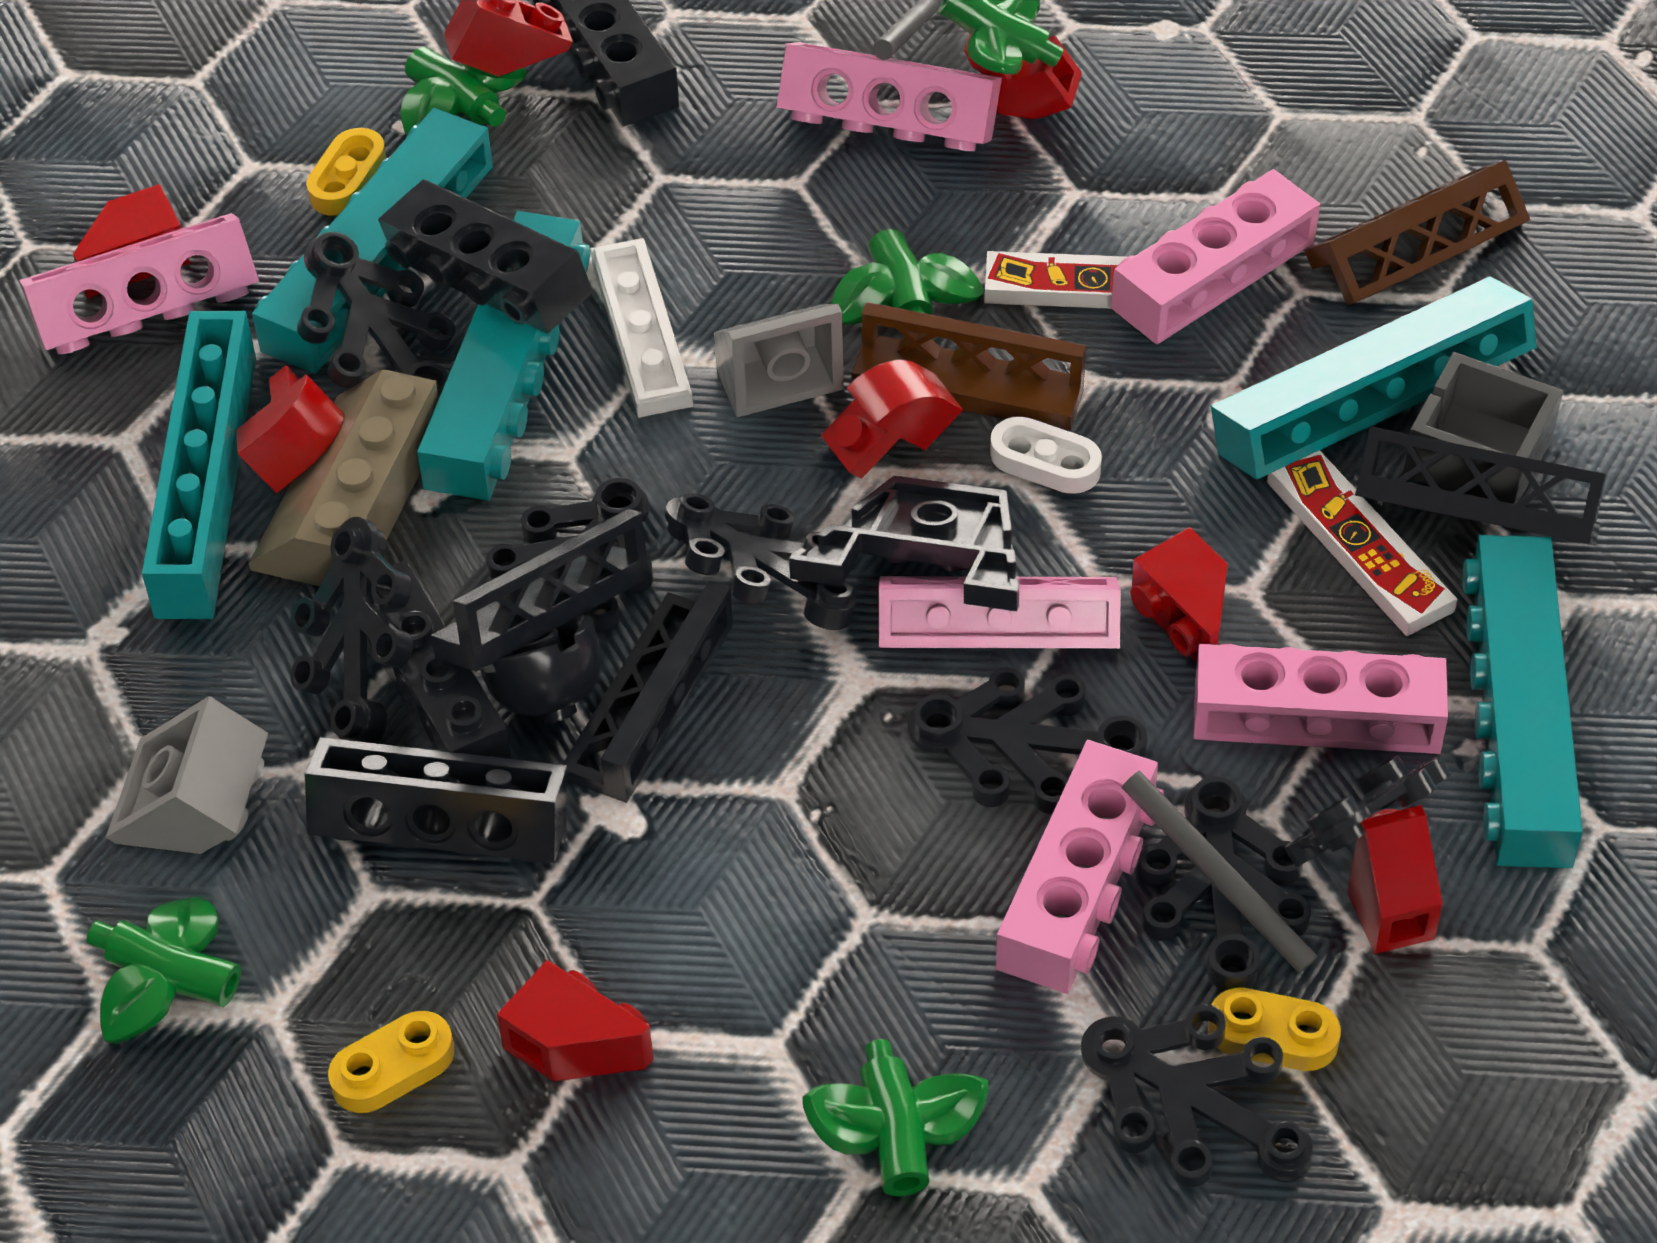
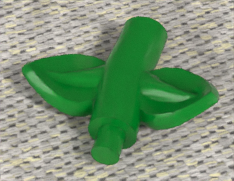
[938,0,1063,74]
[401,47,527,137]
[831,229,985,325]
[86,897,241,1044]
[802,1039,988,1196]

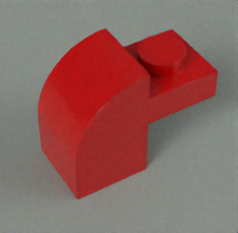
[964,33,1082,119]
[821,360,963,479]
[236,365,344,493]

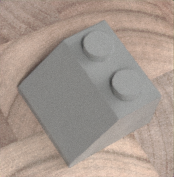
[714,304,844,417]
[106,696,268,854]

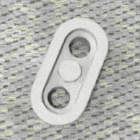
[990,417,1102,494]

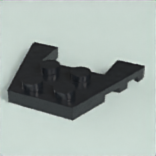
[789,475,1019,611]

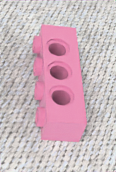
[777,42,1002,151]
[1111,169,1320,345]
[19,213,260,354]
[1193,644,1448,754]
[996,739,1164,994]

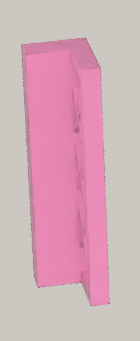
[879,576,1121,649]

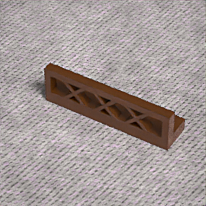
[1304,160,1531,305]
[851,302,1086,432]

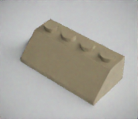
[249,369,439,592]

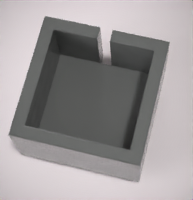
[1403,352,1563,504]

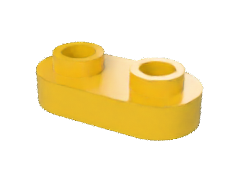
[306,128,387,216]
[1208,988,1341,1071]
[328,1011,455,1113]

